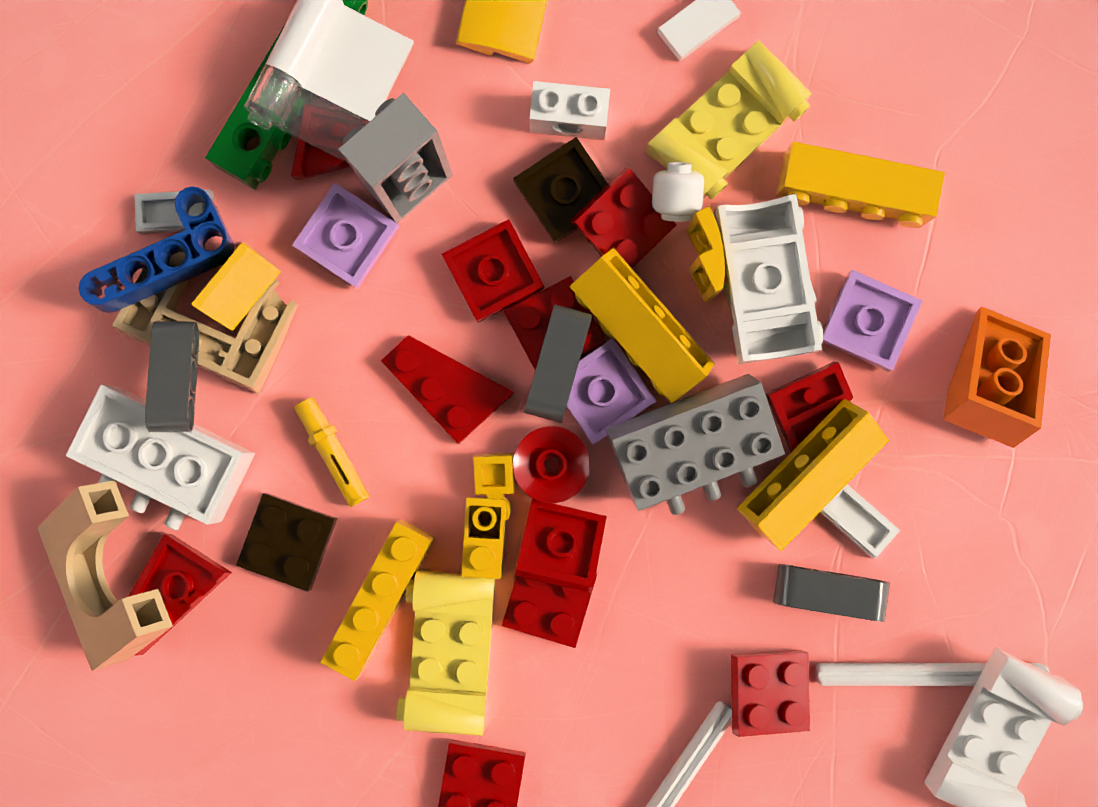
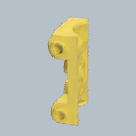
[645,40,812,200]
[397,569,495,736]

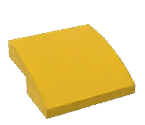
[455,0,547,64]
[686,206,725,303]

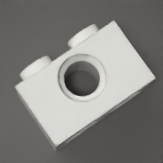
[529,81,611,140]

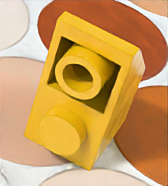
[461,497,506,579]

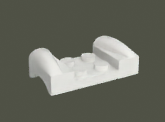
[713,194,823,365]
[924,647,1083,807]

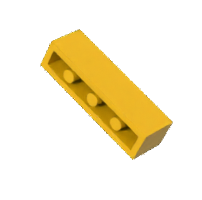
[776,141,945,228]
[569,248,715,403]
[736,399,890,552]
[320,519,436,682]

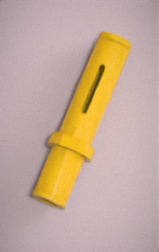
[294,397,370,508]

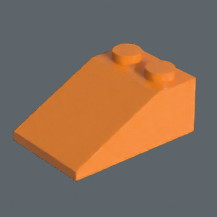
[943,306,1051,448]

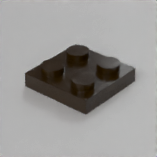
[513,137,608,244]
[236,492,338,592]

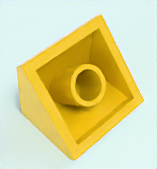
[191,242,281,331]

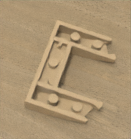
[112,252,297,395]

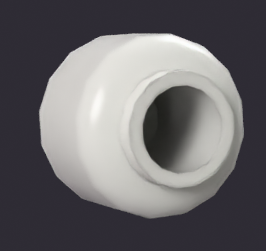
[652,162,705,222]

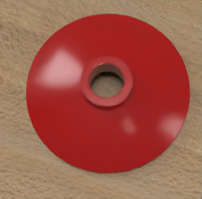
[513,426,590,503]

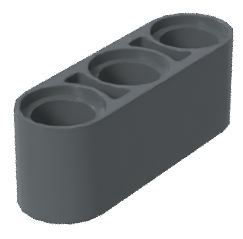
[524,304,592,424]
[145,321,199,432]
[773,564,890,622]

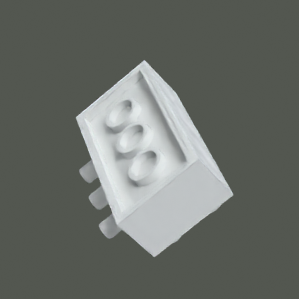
[66,384,255,530]

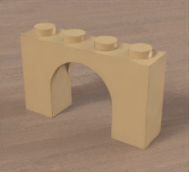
[37,480,173,672]

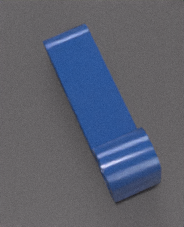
[78,186,235,313]

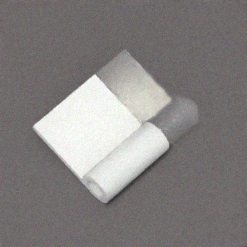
[244,0,414,163]

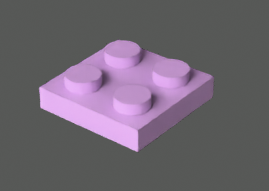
[292,182,400,289]
[823,270,923,372]
[567,338,656,445]

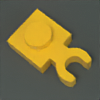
[473,453,515,520]

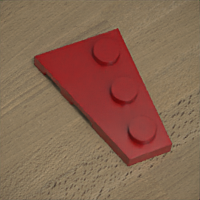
[381,335,514,445]
[128,534,232,656]

